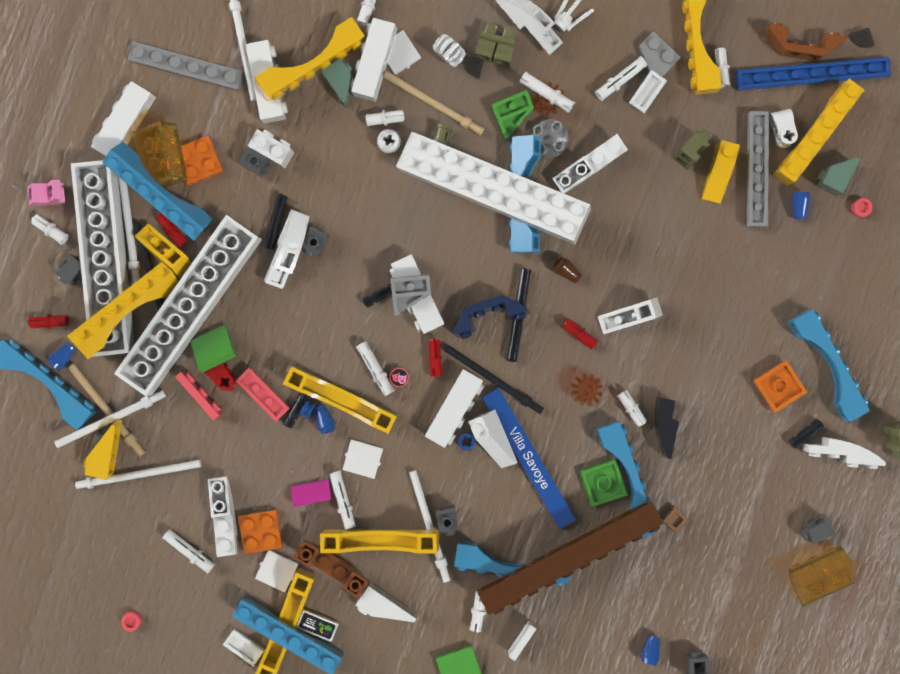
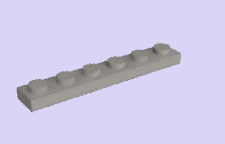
[128,41,244,91]
[747,111,769,227]

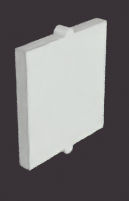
[387,30,421,75]
[342,439,383,479]
[255,550,299,593]

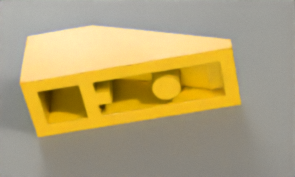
[701,140,740,204]
[135,223,192,279]
[83,419,122,480]

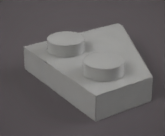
[639,31,681,77]
[390,274,431,316]

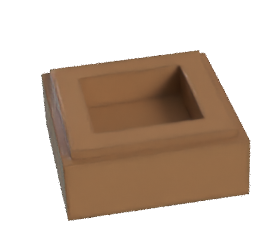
[661,506,689,533]

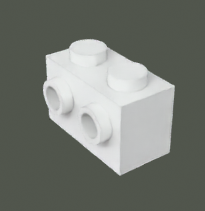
[248,129,294,169]

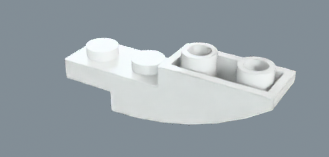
[495,0,563,55]
[552,134,628,194]
[264,209,310,289]
[802,437,886,469]
[208,476,238,557]

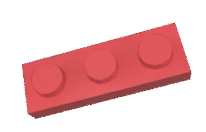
[236,368,290,422]
[175,371,223,420]

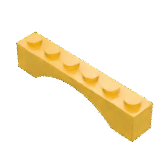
[682,0,722,95]
[255,17,365,102]
[772,78,865,186]
[67,262,179,359]
[283,366,398,434]
[320,529,439,554]
[255,568,317,674]

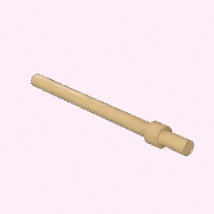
[383,71,484,135]
[68,364,146,457]

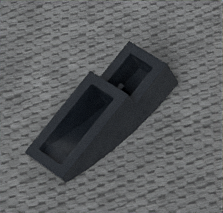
[655,397,679,459]

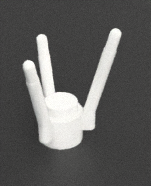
[553,0,594,33]

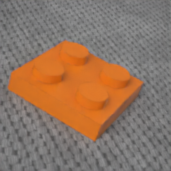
[173,135,224,186]
[752,360,808,413]
[238,509,283,554]

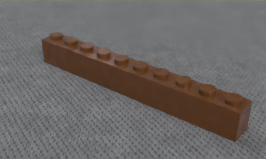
[477,500,664,615]

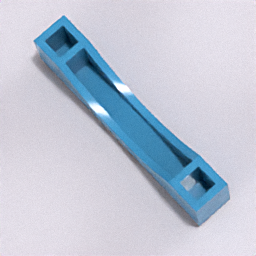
[509,135,541,254]
[102,142,214,240]
[787,309,870,422]
[0,339,98,430]
[596,421,658,537]
[454,540,570,585]
[232,595,344,674]

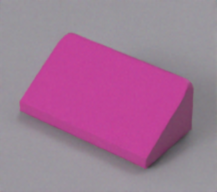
[291,479,332,507]

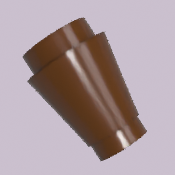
[553,257,582,283]

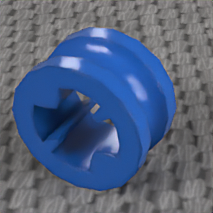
[299,400,316,419]
[458,433,475,450]

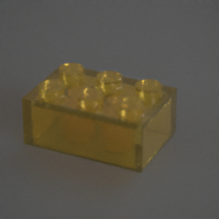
[131,121,188,188]

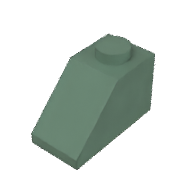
[321,58,353,107]
[816,157,861,196]

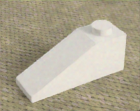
[598,297,663,334]
[468,410,518,468]
[356,582,417,622]

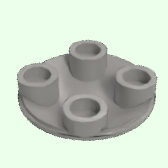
[532,119,569,158]

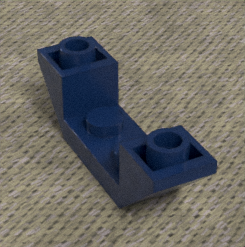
[453,295,530,339]

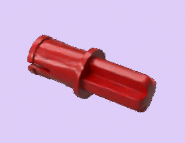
[155,213,187,247]
[28,314,69,329]
[562,319,598,350]
[428,338,443,377]

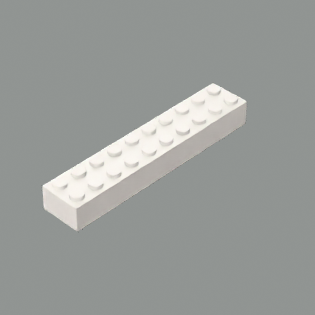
[396,132,591,245]
[71,160,135,357]
[114,215,262,396]

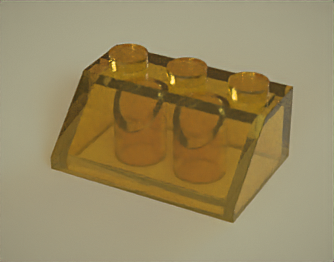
[788,546,855,607]

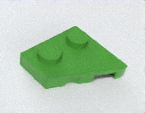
[491,90,534,139]

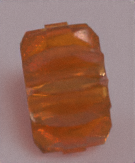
[532,82,564,116]
[570,374,603,406]

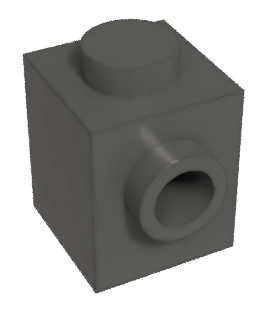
[238,147,271,177]

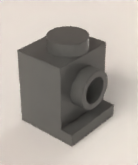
[302,226,330,258]
[56,253,82,285]
[436,505,459,536]
[800,514,835,544]
[686,650,710,674]

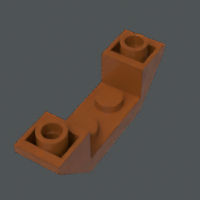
[764,23,847,61]
[293,540,369,598]

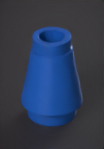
[791,192,811,219]
[47,342,76,371]
[314,405,336,435]
[640,635,660,666]

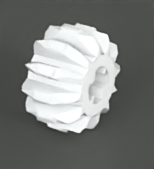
[433,34,466,67]

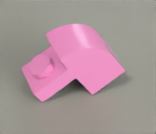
[27,180,65,206]

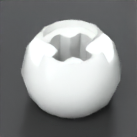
[377,129,401,154]

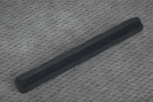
[507,268,531,362]

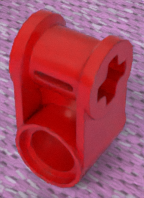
[205,362,238,391]

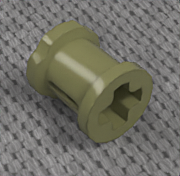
[432,123,452,146]

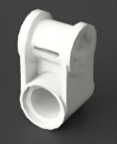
[769,109,798,148]

